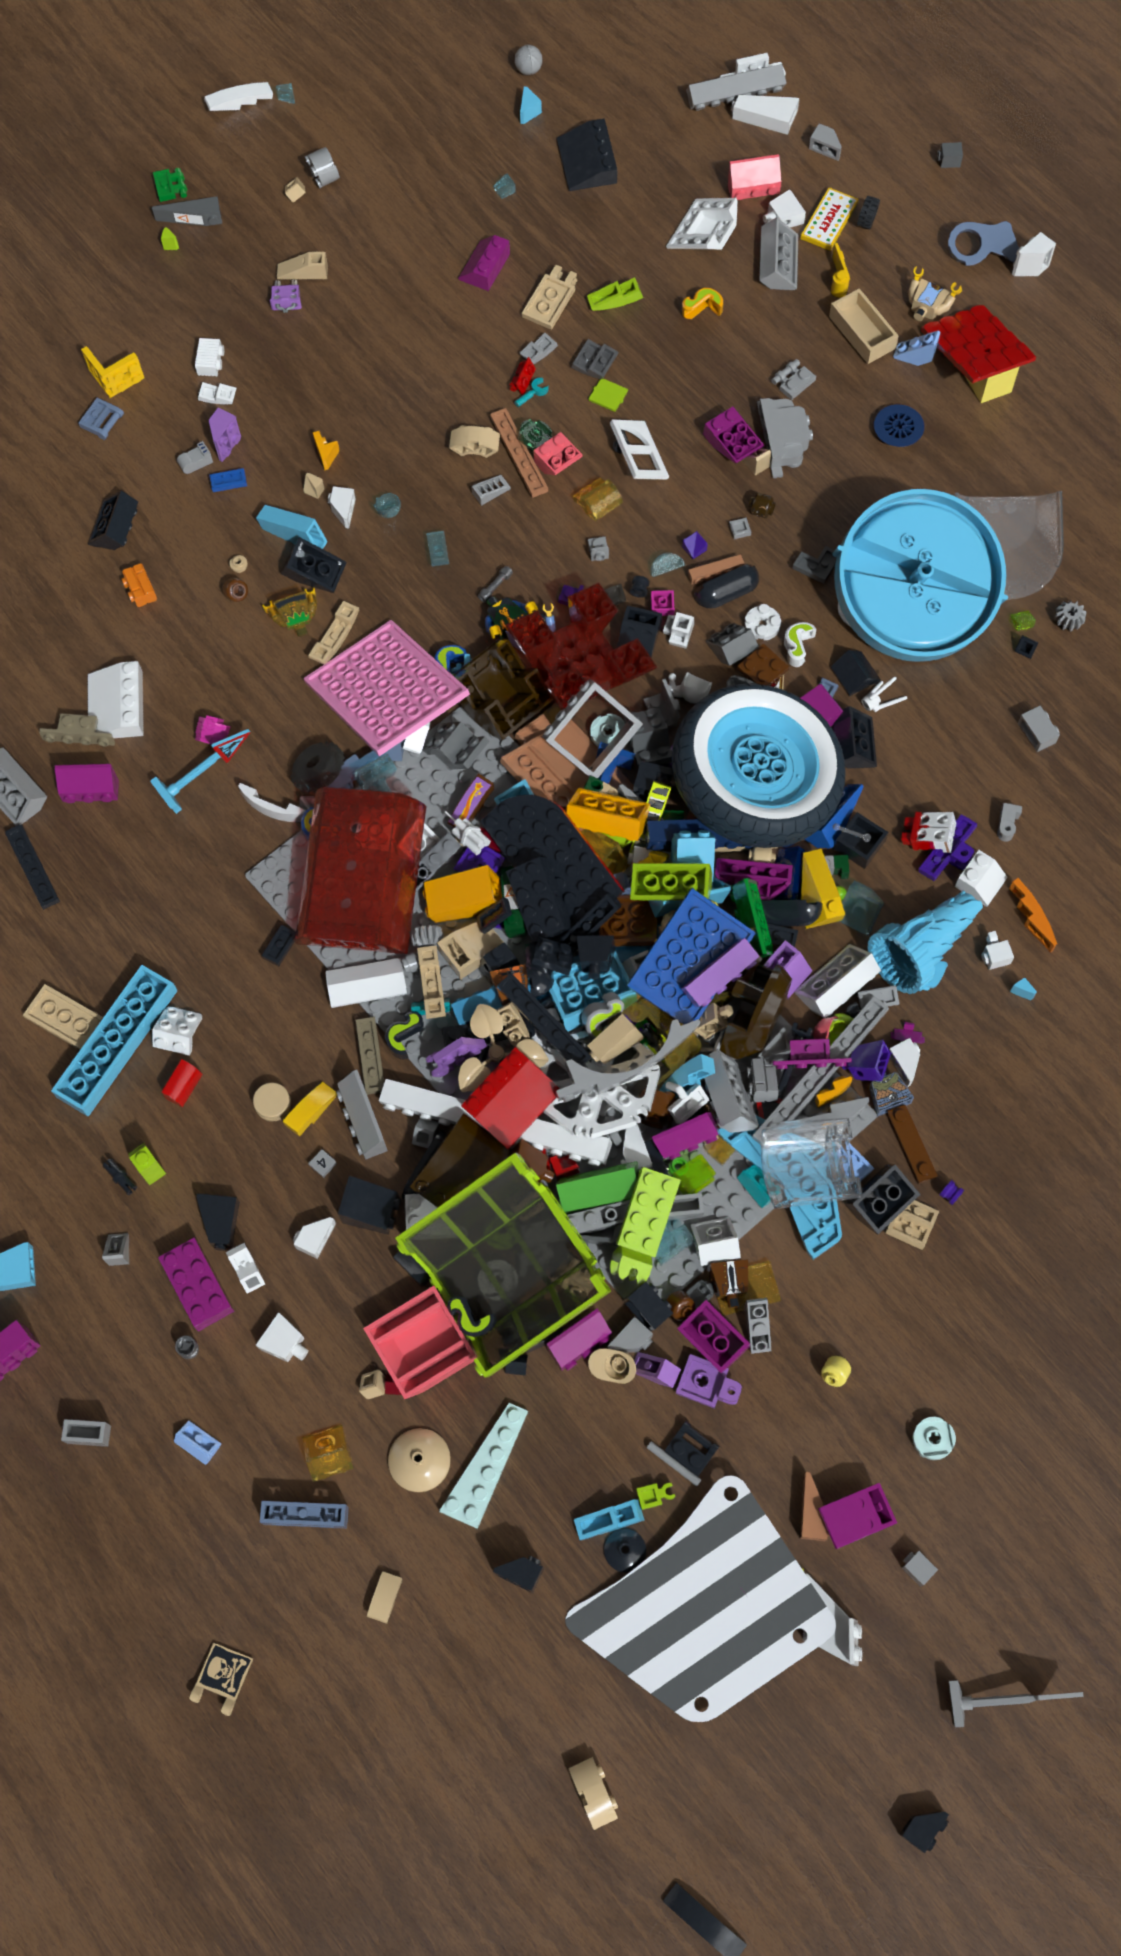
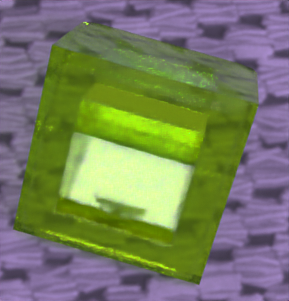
[1011,610,1036,631]

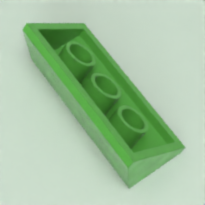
[556,1161,639,1213]

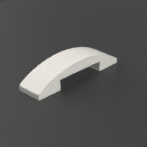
[238,783,306,822]

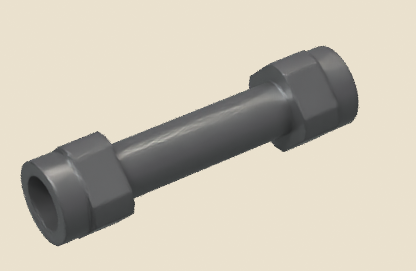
[478,566,513,603]

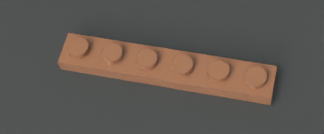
[490,408,548,498]

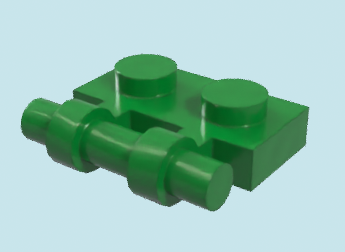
[153,168,187,202]

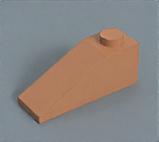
[800,1472,830,1541]

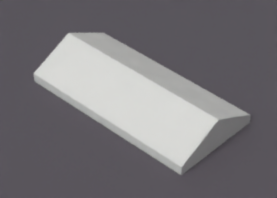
[326,958,407,1008]

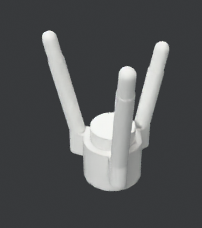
[861,677,907,712]

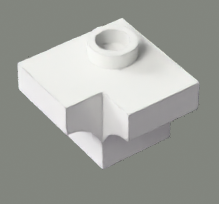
[663,612,694,649]

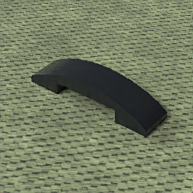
[663,1882,747,1956]

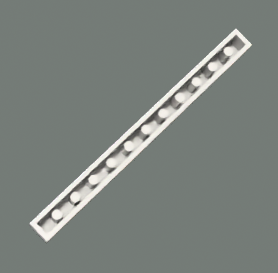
[379,1079,612,1167]

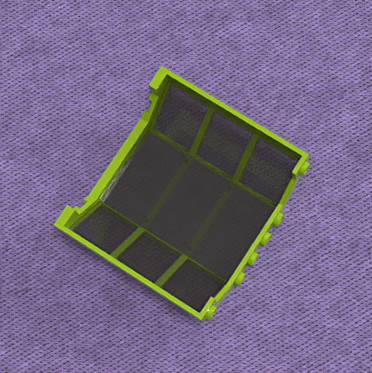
[395,1153,611,1378]

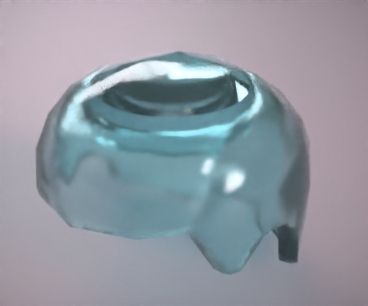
[373,493,401,518]

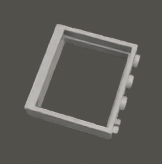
[542,679,643,779]

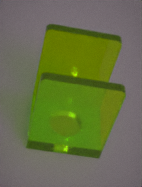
[672,1154,716,1195]

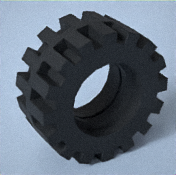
[857,195,880,230]

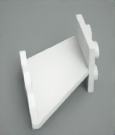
[803,1574,862,1666]

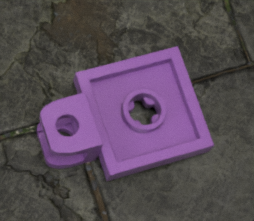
[426,1037,487,1077]
[676,1354,742,1409]

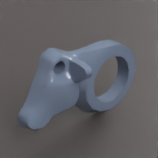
[948,221,1019,265]

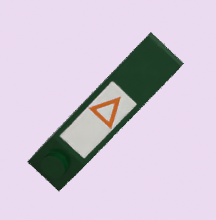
[501,866,527,939]

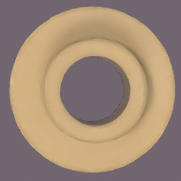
[230,555,248,573]

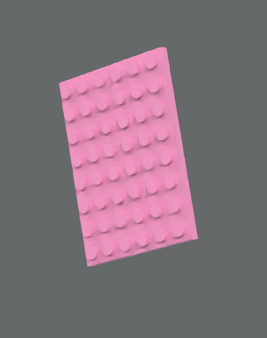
[303,620,470,756]

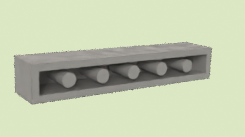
[686,64,786,111]

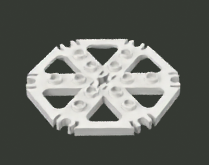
[540,1025,660,1138]

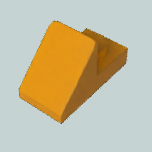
[313,431,339,470]

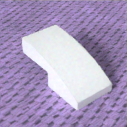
[198,382,236,404]

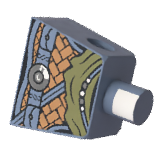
[869,1072,914,1117]

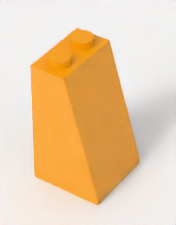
[423,865,502,923]

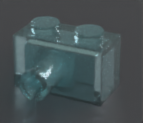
[354,754,397,800]

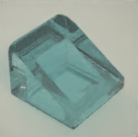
[276,83,295,104]
[493,173,516,199]

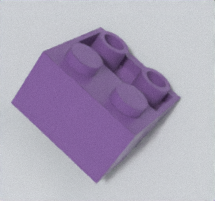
[209,408,241,462]
[764,940,812,999]

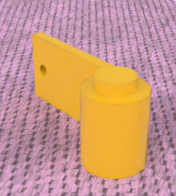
[831,243,850,298]

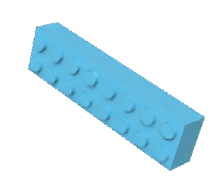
[51,965,177,1117]

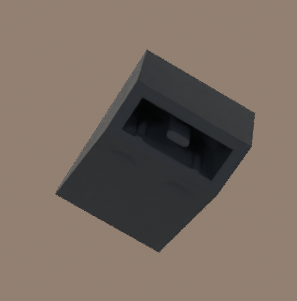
[613,605,662,670]

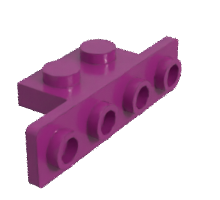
[770,1039,852,1069]

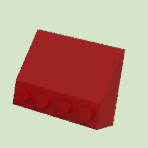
[461,1047,560,1149]

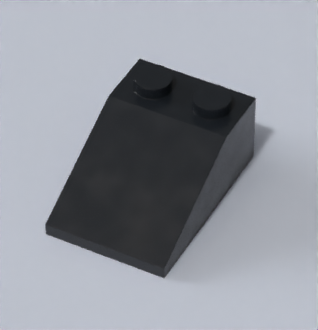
[281,537,347,593]

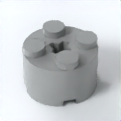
[305,147,340,189]

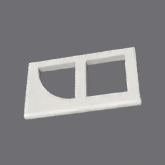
[610,420,669,479]

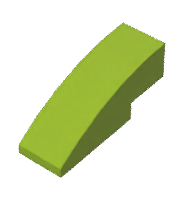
[587,277,643,311]

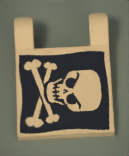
[189,1643,253,1716]

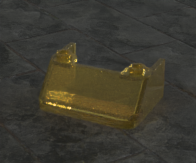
[608,997,702,1085]

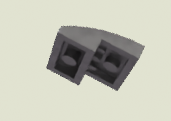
[571,339,619,379]

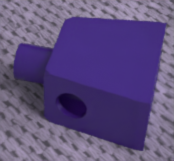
[842,1040,891,1081]

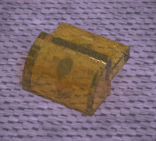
[573,478,623,521]

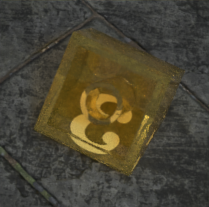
[302,1425,353,1482]

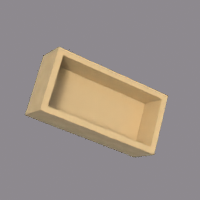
[829,288,899,364]

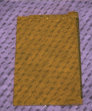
[718,1261,781,1316]

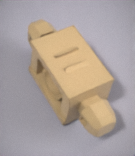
[690,1003,733,1039]

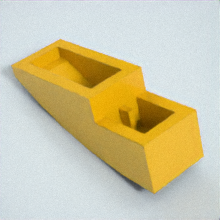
[283,1082,337,1137]

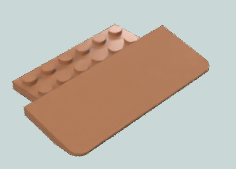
[500,714,634,833]

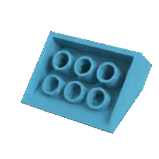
[548,951,638,1031]

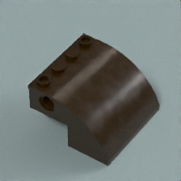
[452,639,555,740]
[410,1113,514,1235]

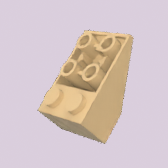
[437,922,504,980]

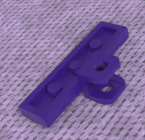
[918,814,977,881]

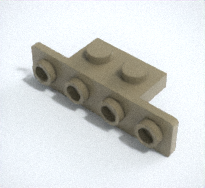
[39,714,115,747]

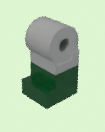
[824,855,850,879]

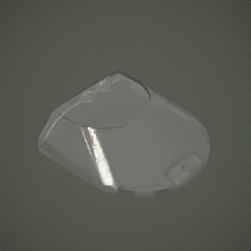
[953,491,1064,599]

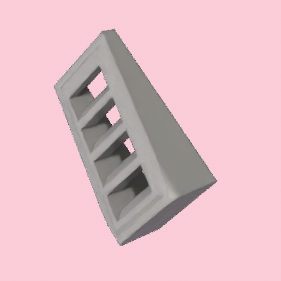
[471,475,511,506]

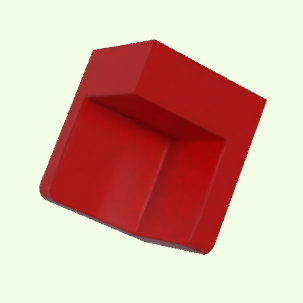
[549,1155,580,1181]

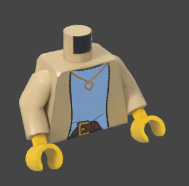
[908,266,962,321]

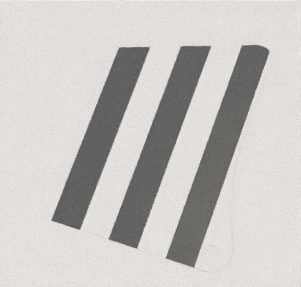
[565,1476,836,1722]

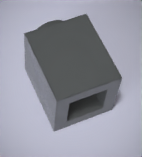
[937,142,963,168]

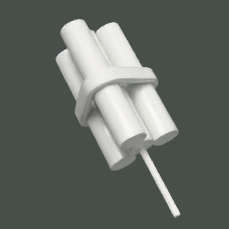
[445,811,491,855]

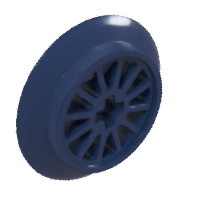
[874,404,924,447]

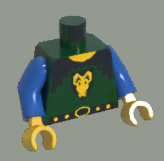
[485,596,538,640]

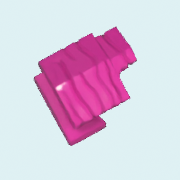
[195,715,230,744]

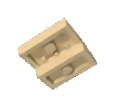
[886,1200,939,1250]

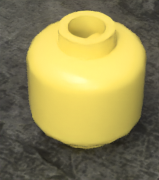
[821,1356,851,1387]

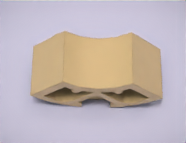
[449,426,500,458]
[569,1757,618,1830]

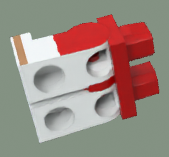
[901,812,956,853]

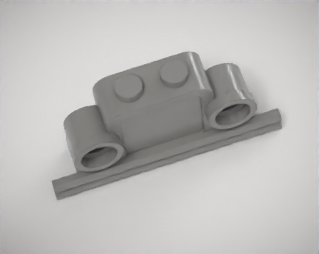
[757,398,813,478]

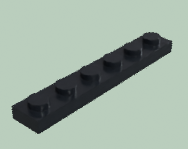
[497,973,592,1066]

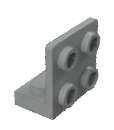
[644,679,680,729]

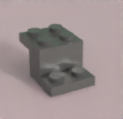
[623,707,672,768]
[423,722,489,770]

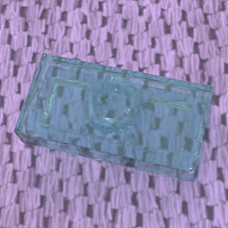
[426,531,449,567]

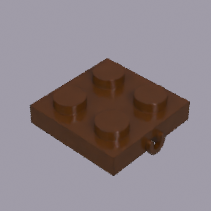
[737,643,789,686]

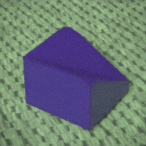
[682,531,708,559]

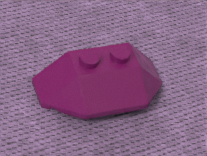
[715,858,793,901]

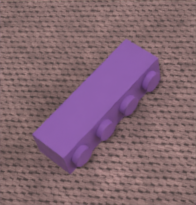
[681,938,759,1007]

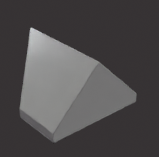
[757,1028,791,1061]

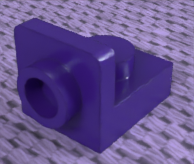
[558,585,586,609]

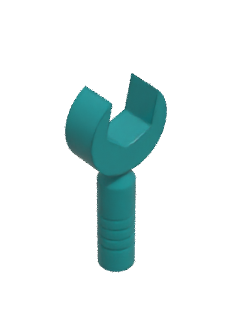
[514,378,549,407]

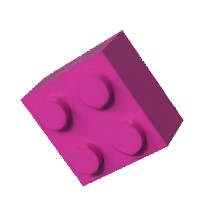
[651,590,675,616]

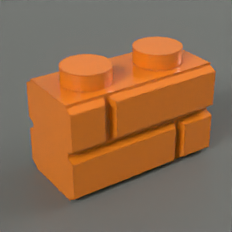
[121,563,157,607]

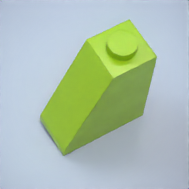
[128,1143,166,1185]

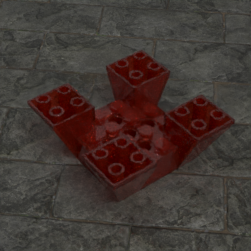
[506,582,657,710]

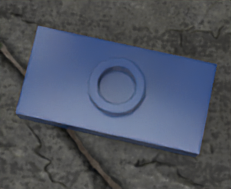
[209,468,247,492]

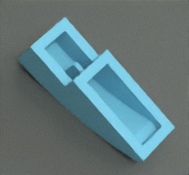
[659,1054,715,1098]
[574,1500,645,1540]

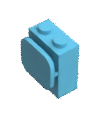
[671,830,715,882]

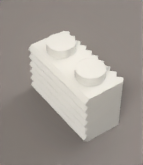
[195,338,224,377]

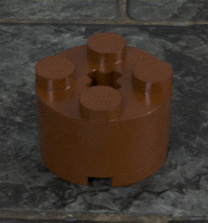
[637,1086,676,1129]

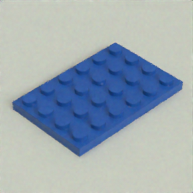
[626,888,755,1025]

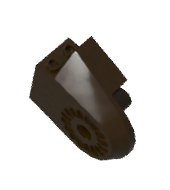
[719,964,792,1060]

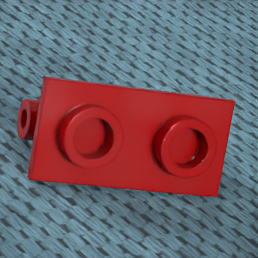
[509,357,536,395]

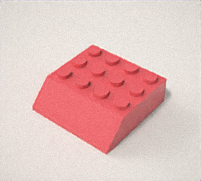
[363,1286,477,1399]

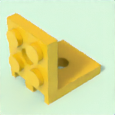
[81,346,144,398]

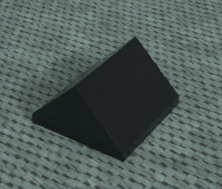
[830,650,881,696]

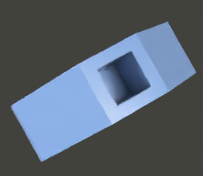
[893,331,940,366]

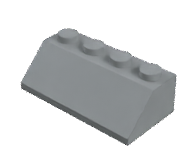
[760,217,798,290]
[0,748,47,826]
[704,1050,760,1133]
[336,1070,388,1159]

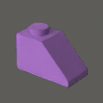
[634,1352,681,1388]

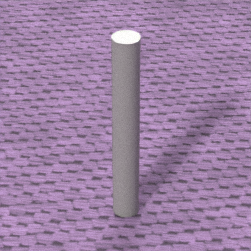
[647,1441,701,1486]

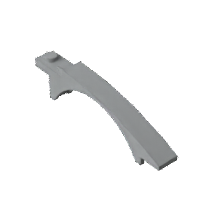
[556,1019,700,1102]

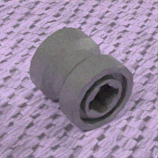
[175,1336,199,1359]

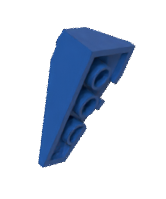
[805,784,864,849]

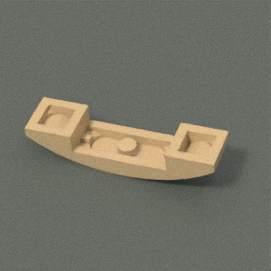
[308,601,359,665]
[417,945,446,1019]

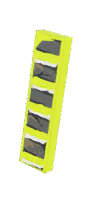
[629,781,671,853]

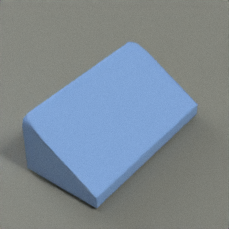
[174,1420,221,1465]

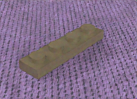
[356,1017,385,1095]

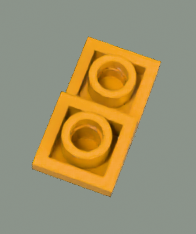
[815,1076,852,1108]

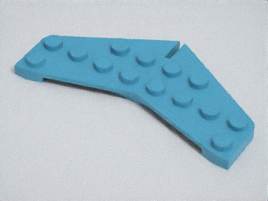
[719,1116,842,1260]

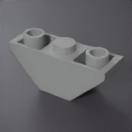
[745,1298,771,1354]

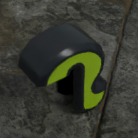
[385,1011,424,1060]
[447,1296,497,1337]

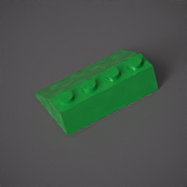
[730,878,774,958]

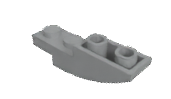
[792,1096,869,1137]

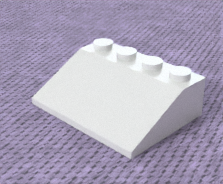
[88,661,144,738]

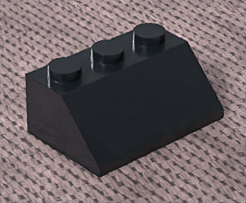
[88,491,139,550]
[833,706,877,769]
[845,1164,921,1235]

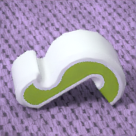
[784,622,817,667]

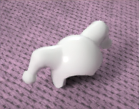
[668,672,712,703]

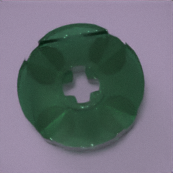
[518,419,552,452]

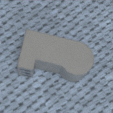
[177,441,213,474]
[997,803,1022,842]

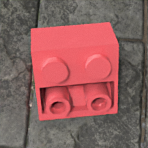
[534,432,583,475]

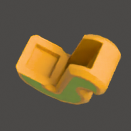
[682,287,723,319]

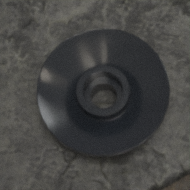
[604,1529,646,1573]

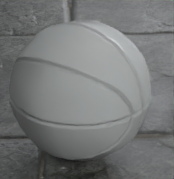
[515,45,542,75]

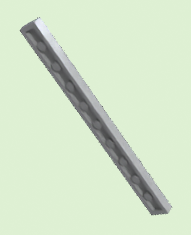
[752,997,889,1150]

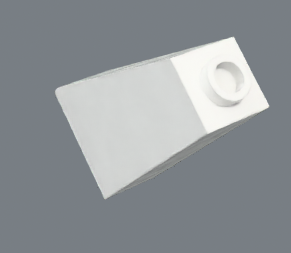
[731,95,799,135]

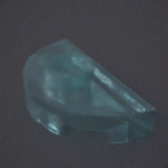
[651,552,686,577]

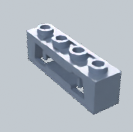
[260,1501,349,1529]

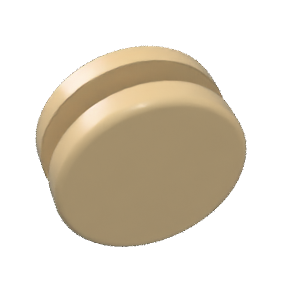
[253,1083,291,1121]

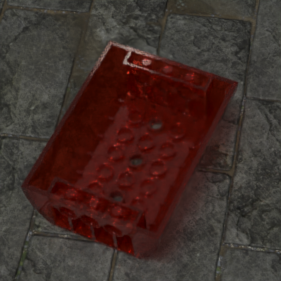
[294,787,427,954]

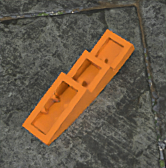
[1009,878,1057,953]

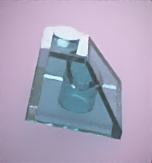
[839,880,884,936]

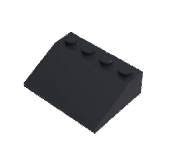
[557,118,617,191]

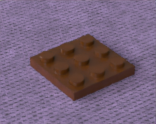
[599,895,658,947]

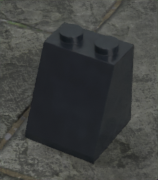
[338,1176,401,1235]

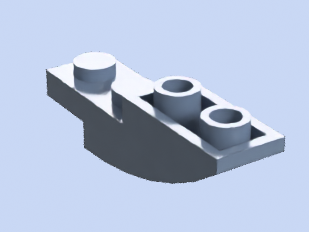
[319,751,380,807]

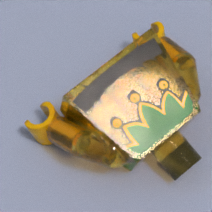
[262,587,317,637]

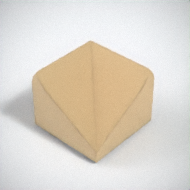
[285,177,305,202]
[304,473,324,499]
[359,1369,386,1399]

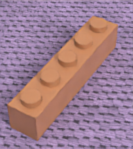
[688,554,745,584]

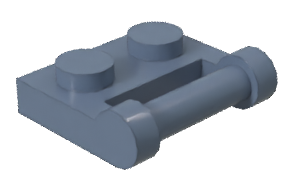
[79,398,124,440]

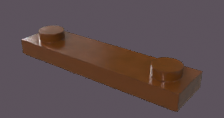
[887,1105,938,1184]

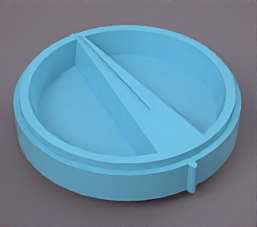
[832,489,1008,662]

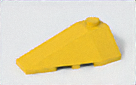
[801,849,845,929]

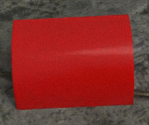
[162,1059,203,1108]

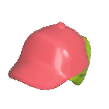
[813,1013,854,1046]

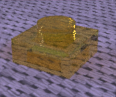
[707,1137,735,1166]

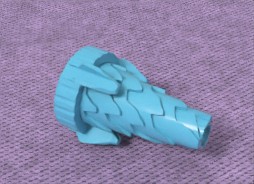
[868,890,983,994]

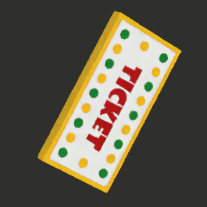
[801,188,859,251]

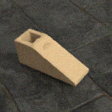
[277,252,328,279]

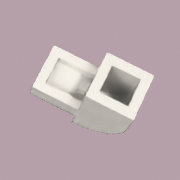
[226,1243,265,1294]

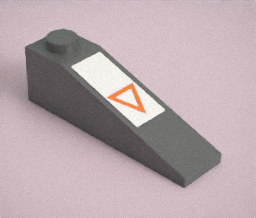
[152,196,223,226]

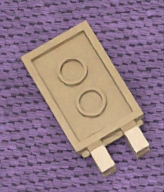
[522,265,577,330]

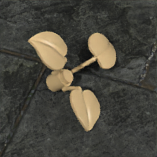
[458,1004,548,1092]

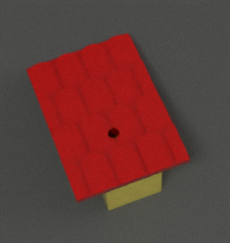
[920,305,1036,403]

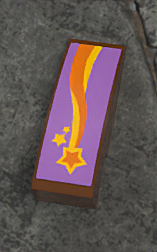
[447,773,494,829]

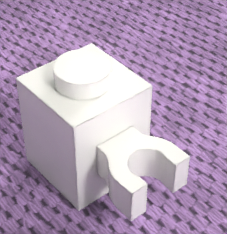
[982,931,1014,970]

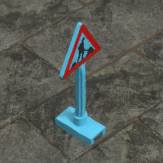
[150,729,251,814]

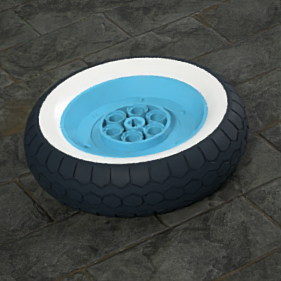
[672,684,846,848]

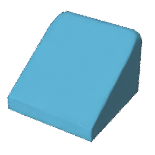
[1010,978,1037,1000]

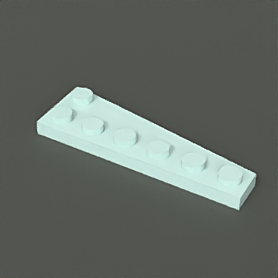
[439,1403,528,1529]

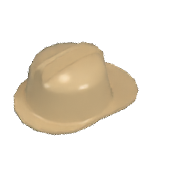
[588,1348,636,1384]

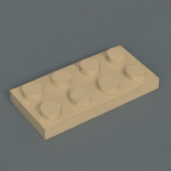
[23,984,103,1050]

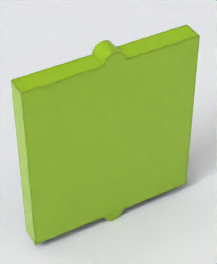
[589,379,628,412]

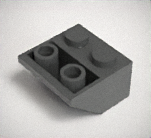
[706,623,759,666]

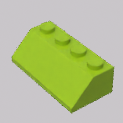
[630,863,712,900]

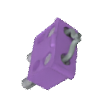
[270,279,302,313]

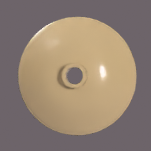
[388,1428,451,1492]

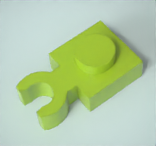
[636,1483,676,1510]

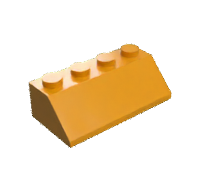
[567,788,650,841]

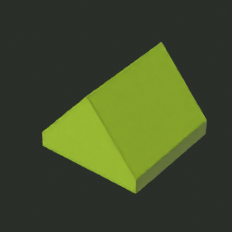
[161,227,179,250]

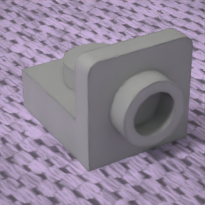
[588,537,609,561]

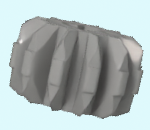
[1054,600,1086,632]
[411,925,444,949]

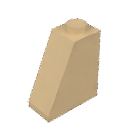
[587,1014,645,1064]

